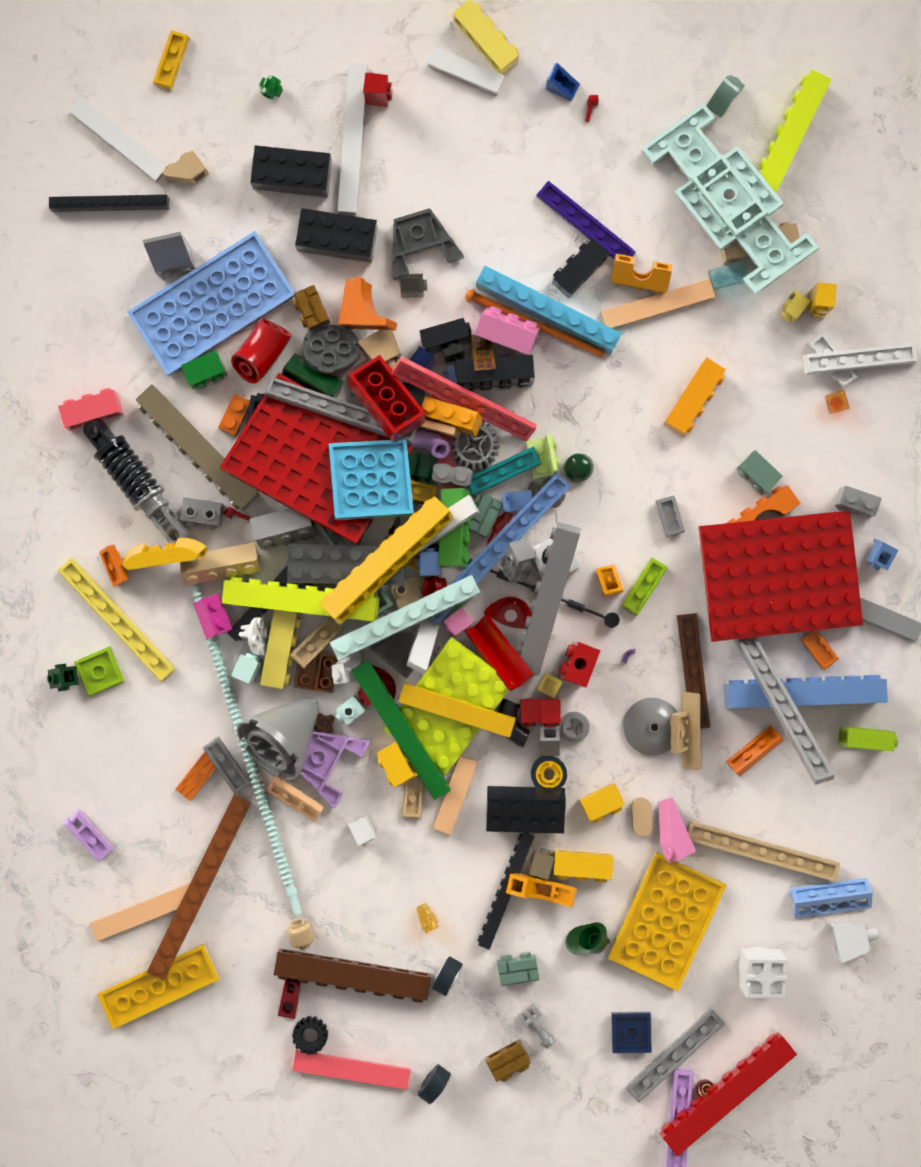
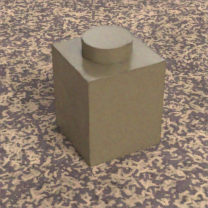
[529,848,555,880]

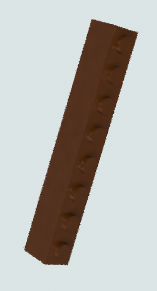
[273,948,432,1003]

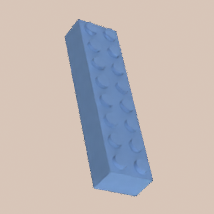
[723,675,888,708]

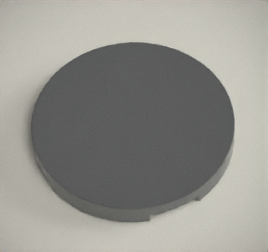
[302,323,359,375]

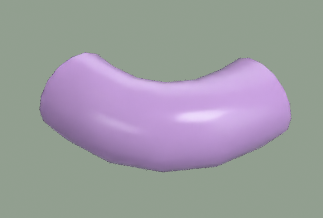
[408,429,450,458]

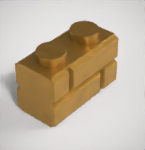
[292,285,331,331]
[485,1039,531,1082]

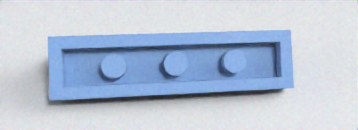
[790,878,873,918]

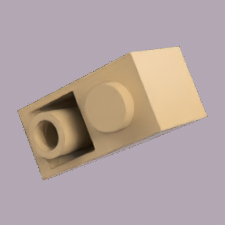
[162,150,209,185]

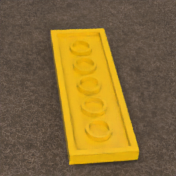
[97,943,220,1029]

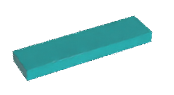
[469,446,542,496]

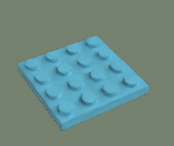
[329,439,414,520]

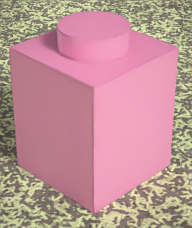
[443,607,474,637]

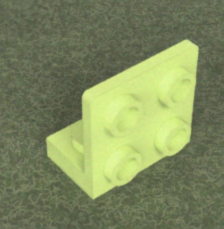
[526,433,560,480]

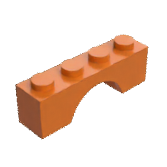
[726,485,801,523]

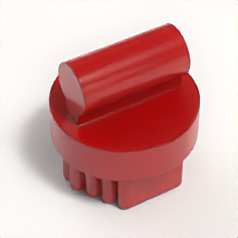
[421,576,447,596]

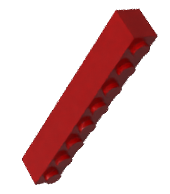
[659,1032,797,1157]

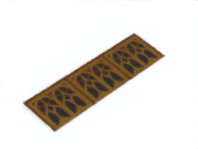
[470,335,496,371]

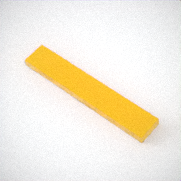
[398,683,516,738]

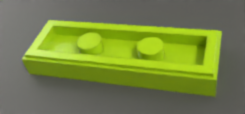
[621,557,668,616]

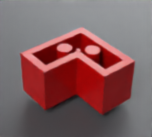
[520,698,561,727]

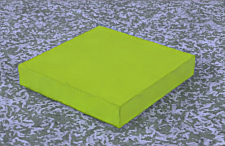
[74,646,125,697]

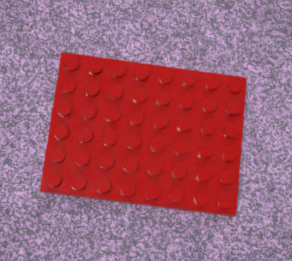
[220,373,413,545]
[698,510,863,642]

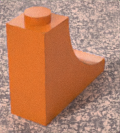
[339,277,397,331]

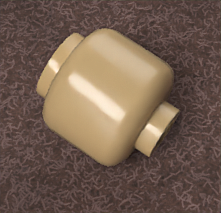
[287,919,315,950]

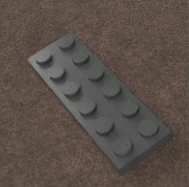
[287,544,405,586]

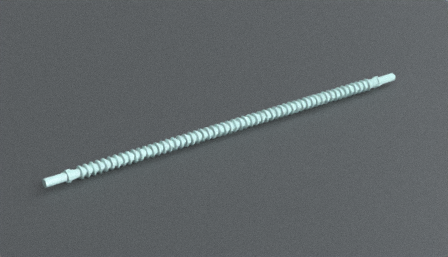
[188,583,302,915]

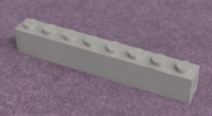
[517,522,581,675]

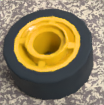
[531,756,567,788]

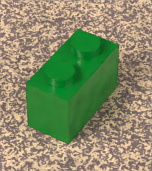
[181,351,228,390]

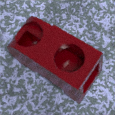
[277,980,301,1019]

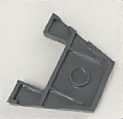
[392,208,464,280]

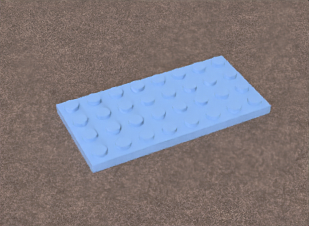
[127,231,295,377]

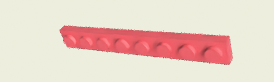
[392,356,537,442]

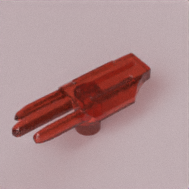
[487,512,514,545]

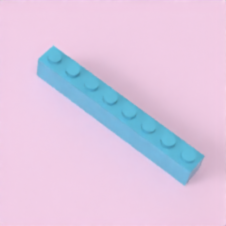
[476,265,622,354]

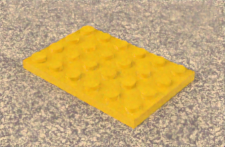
[607,851,727,992]

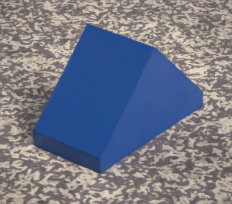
[546,63,580,101]

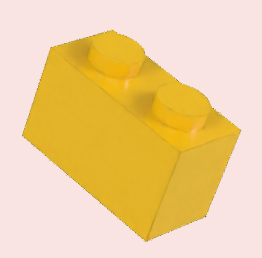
[807,282,837,318]
[376,742,418,788]
[579,783,625,823]

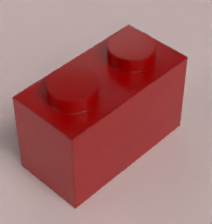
[363,72,393,107]

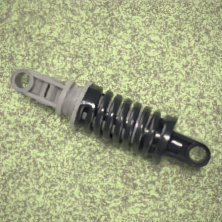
[83,420,189,543]

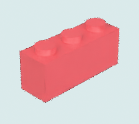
[58,388,124,431]

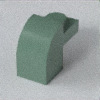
[706,75,745,118]

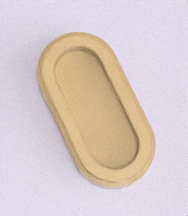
[631,797,653,837]

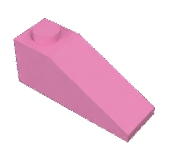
[658,797,696,863]

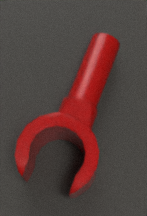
[585,95,599,122]
[223,507,251,521]

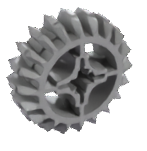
[449,421,500,471]

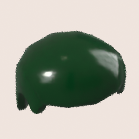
[564,453,594,482]

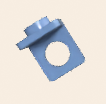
[502,490,533,512]

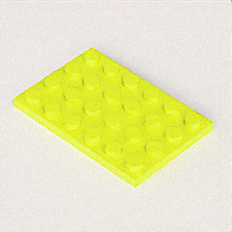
[384,637,512,775]

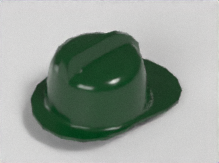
[565,922,610,955]

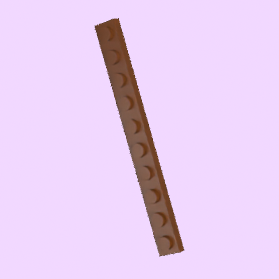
[147,794,252,980]

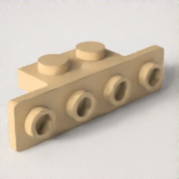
[670,692,701,770]

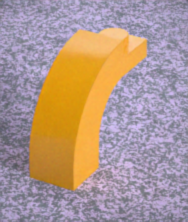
[506,873,577,908]

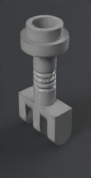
[518,1004,555,1049]

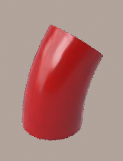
[231,318,292,384]

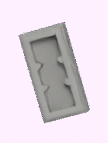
[655,495,685,538]

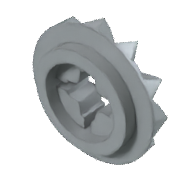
[559,712,590,742]

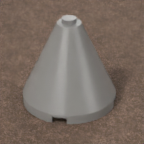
[237,697,319,781]

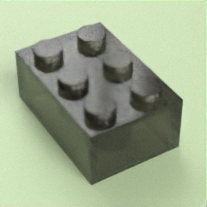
[368,612,415,679]

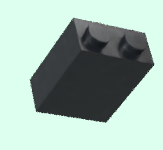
[419,318,472,356]

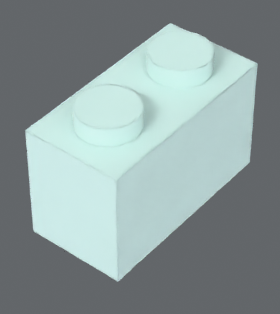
[231,653,263,684]

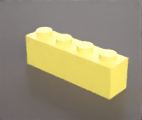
[453,0,519,75]
[260,610,301,689]

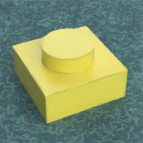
[537,673,563,698]

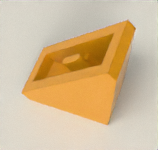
[596,565,624,598]

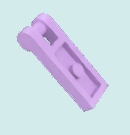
[63,809,114,862]

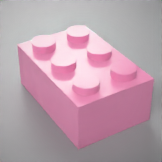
[475,306,540,355]

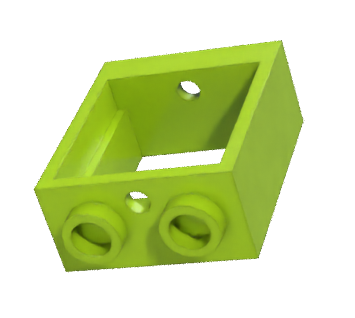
[838,726,898,751]

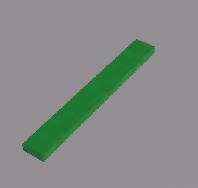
[351,660,451,800]

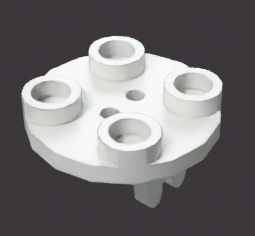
[239,617,271,656]

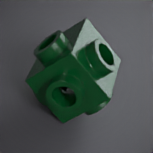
[47,663,79,692]

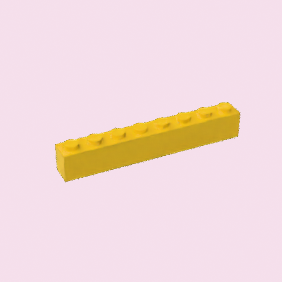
[319,496,454,625]

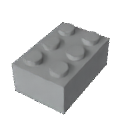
[250,508,317,551]

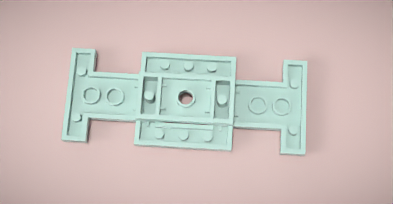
[642,103,819,295]

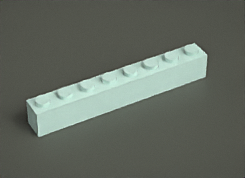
[330,575,480,661]

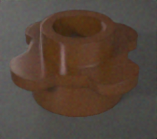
[314,713,335,734]

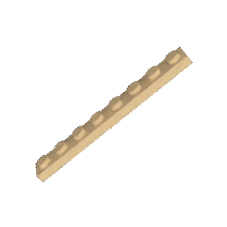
[687,821,840,882]

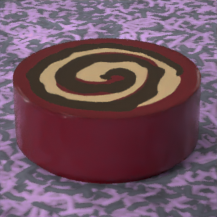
[696,1079,713,1098]

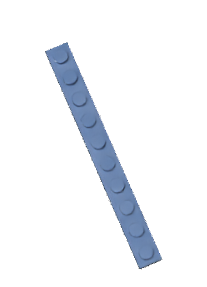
[431,473,571,625]

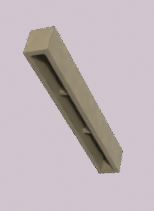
[135,384,260,511]

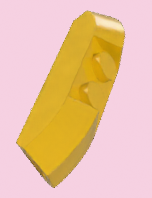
[122,538,207,570]

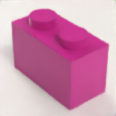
[193,593,232,639]

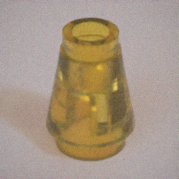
[416,903,439,934]

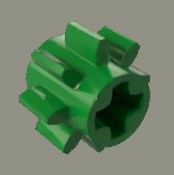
[259,75,283,100]

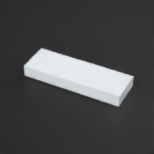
[807,332,858,389]

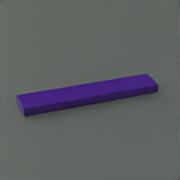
[536,180,636,260]

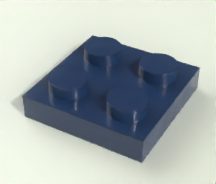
[611,1012,652,1053]

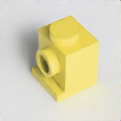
[781,290,810,323]

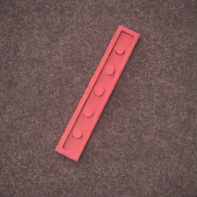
[292,1050,411,1089]

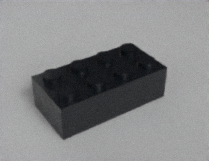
[250,145,332,197]
[295,208,378,263]
[456,355,535,391]
[486,786,566,834]

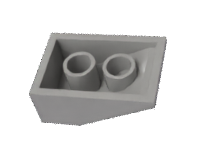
[142,231,195,278]

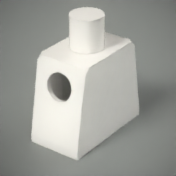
[828,921,879,963]

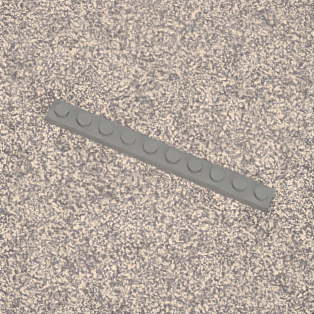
[734,637,835,785]

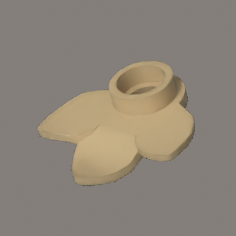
[391,576,425,609]

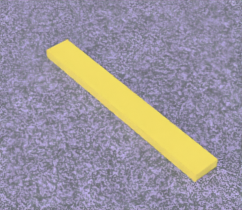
[57,558,176,682]

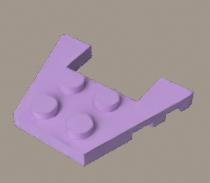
[300,731,371,809]

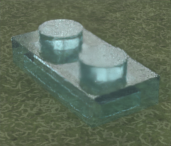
[708,261,749,290]

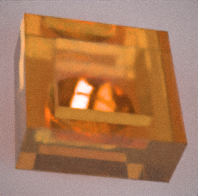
[824,390,850,414]

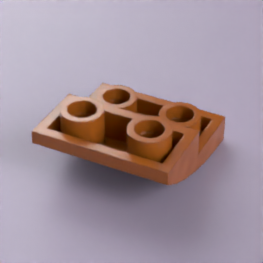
[293,653,338,693]

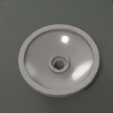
[623,698,677,755]

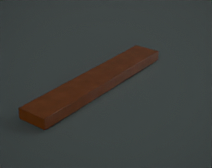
[676,613,711,729]

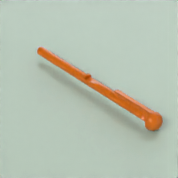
[465,289,605,358]

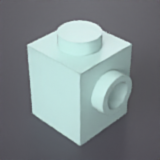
[335,695,366,725]

